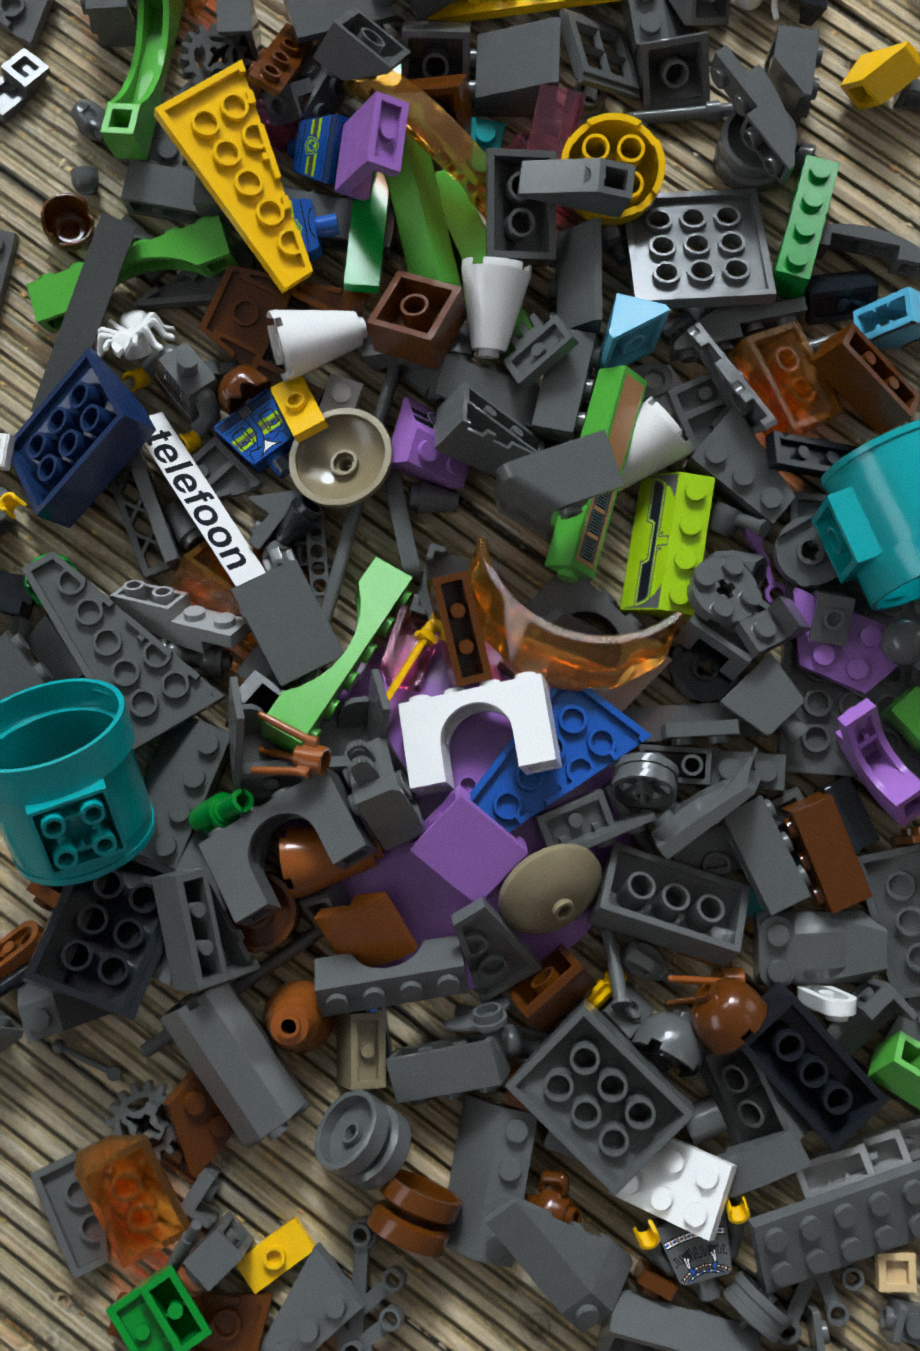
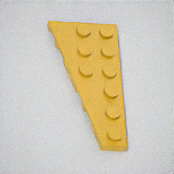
[153,59,313,294]

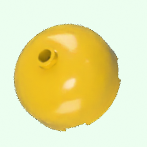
[561,113,666,225]

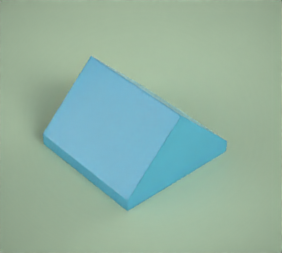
[595,293,670,377]

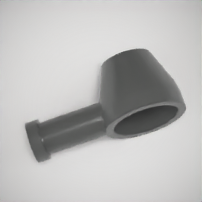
[708,501,771,538]

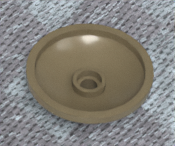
[289,408,393,508]
[498,844,602,935]

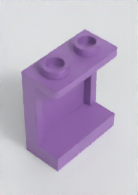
[334,91,409,201]
[410,784,528,902]

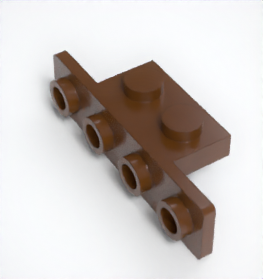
[245,23,316,102]

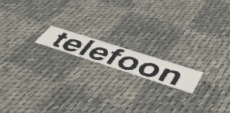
[145,412,266,586]

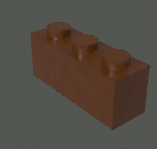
[811,322,920,436]
[426,571,493,687]
[781,791,873,914]

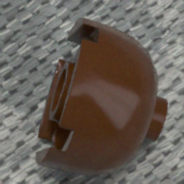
[691,978,768,1055]

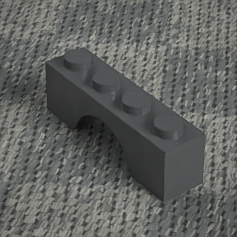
[315,935,469,1017]

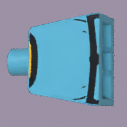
[853,287,920,350]

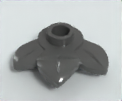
[442,994,510,1035]

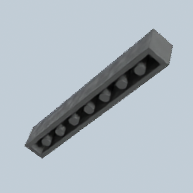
[121,159,398,261]

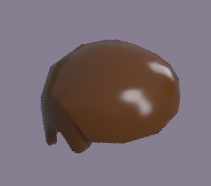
[41,193,95,251]
[218,365,271,415]

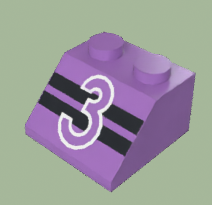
[391,397,470,489]

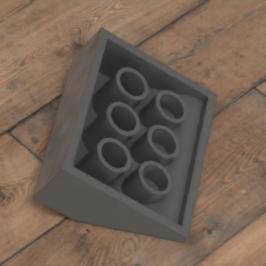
[505,997,695,1196]

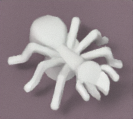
[93,310,176,360]

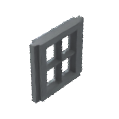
[559,8,641,101]

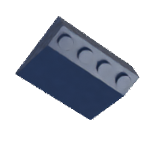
[12,347,156,528]

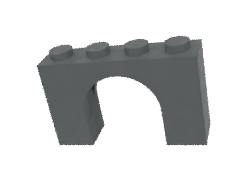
[508,574,672,712]
[198,768,377,927]

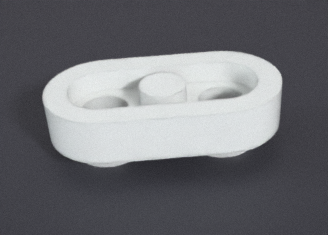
[797,984,857,1022]

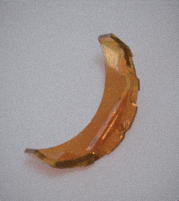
[343,70,486,220]
[468,537,684,691]

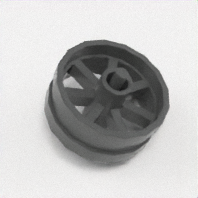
[611,752,679,810]
[722,1271,794,1344]

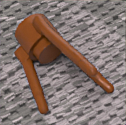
[250,711,331,779]
[664,951,745,1007]

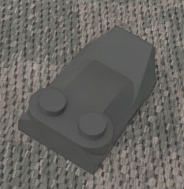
[651,747,762,860]
[753,909,888,988]

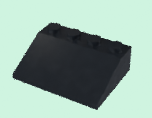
[21,855,177,1020]

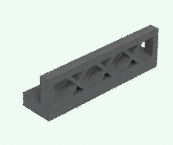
[110,447,185,580]

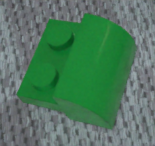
[105,1264,212,1351]

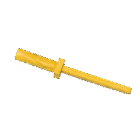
[386,613,439,702]

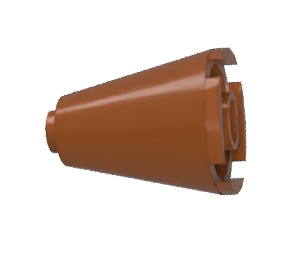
[279,825,384,899]
[263,979,336,1054]

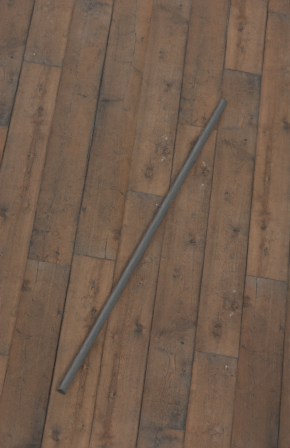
[262,365,403,867]

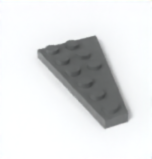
[22,551,226,752]

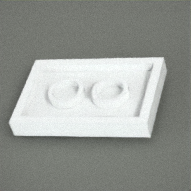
[609,1137,737,1241]

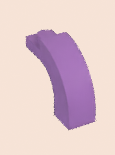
[835,698,920,827]

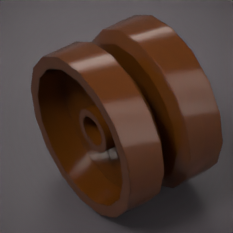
[226,871,303,953]
[367,1169,462,1257]

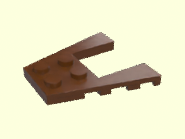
[199,264,370,406]

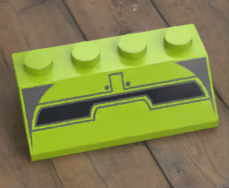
[619,472,715,622]

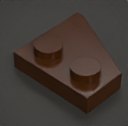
[164,1072,234,1179]

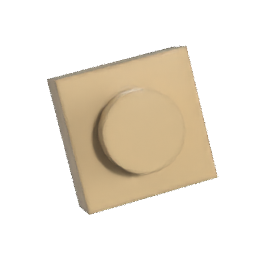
[874,1249,917,1293]

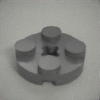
[772,516,837,589]
[687,555,762,628]

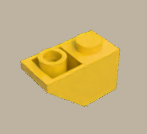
[840,41,920,110]

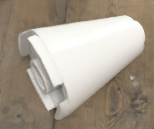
[461,257,532,359]
[267,309,368,382]
[618,396,695,491]

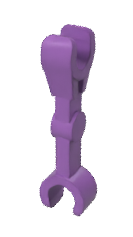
[740,527,786,605]

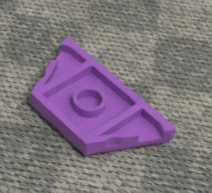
[790,587,899,695]

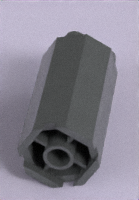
[160,980,311,1148]

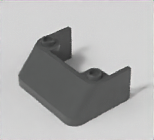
[494,429,625,540]
[228,669,391,799]

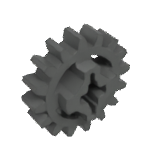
[178,23,253,88]
[105,1079,177,1165]

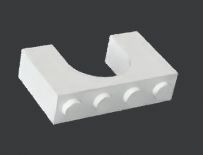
[398,672,562,796]

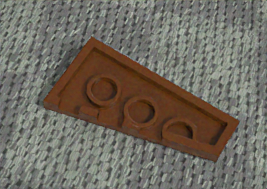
[108,1292,274,1351]

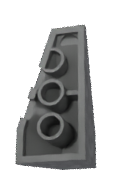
[484,1196,633,1333]

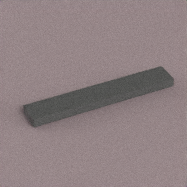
[31,212,137,413]

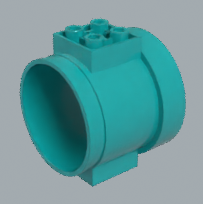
[812,420,920,611]
[0,678,156,886]

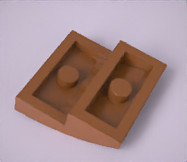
[314,891,418,968]

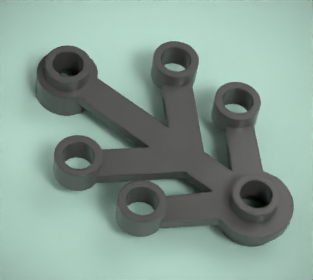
[330,1215,407,1351]
[756,1263,865,1346]

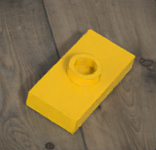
[270,375,329,443]
[236,1215,316,1294]

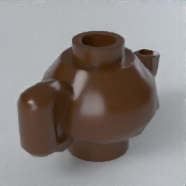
[526,1169,581,1224]

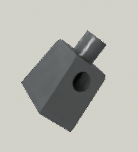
[719,653,809,743]

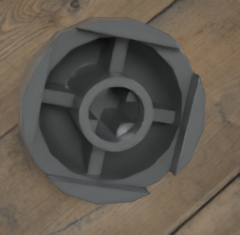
[631,1009,706,1080]

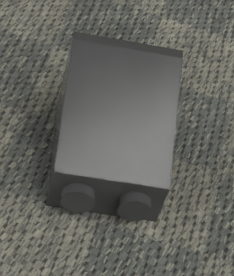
[469,17,561,118]

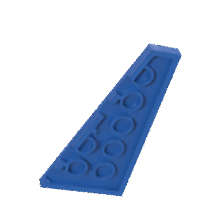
[470,669,652,832]

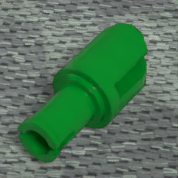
[188,788,254,835]

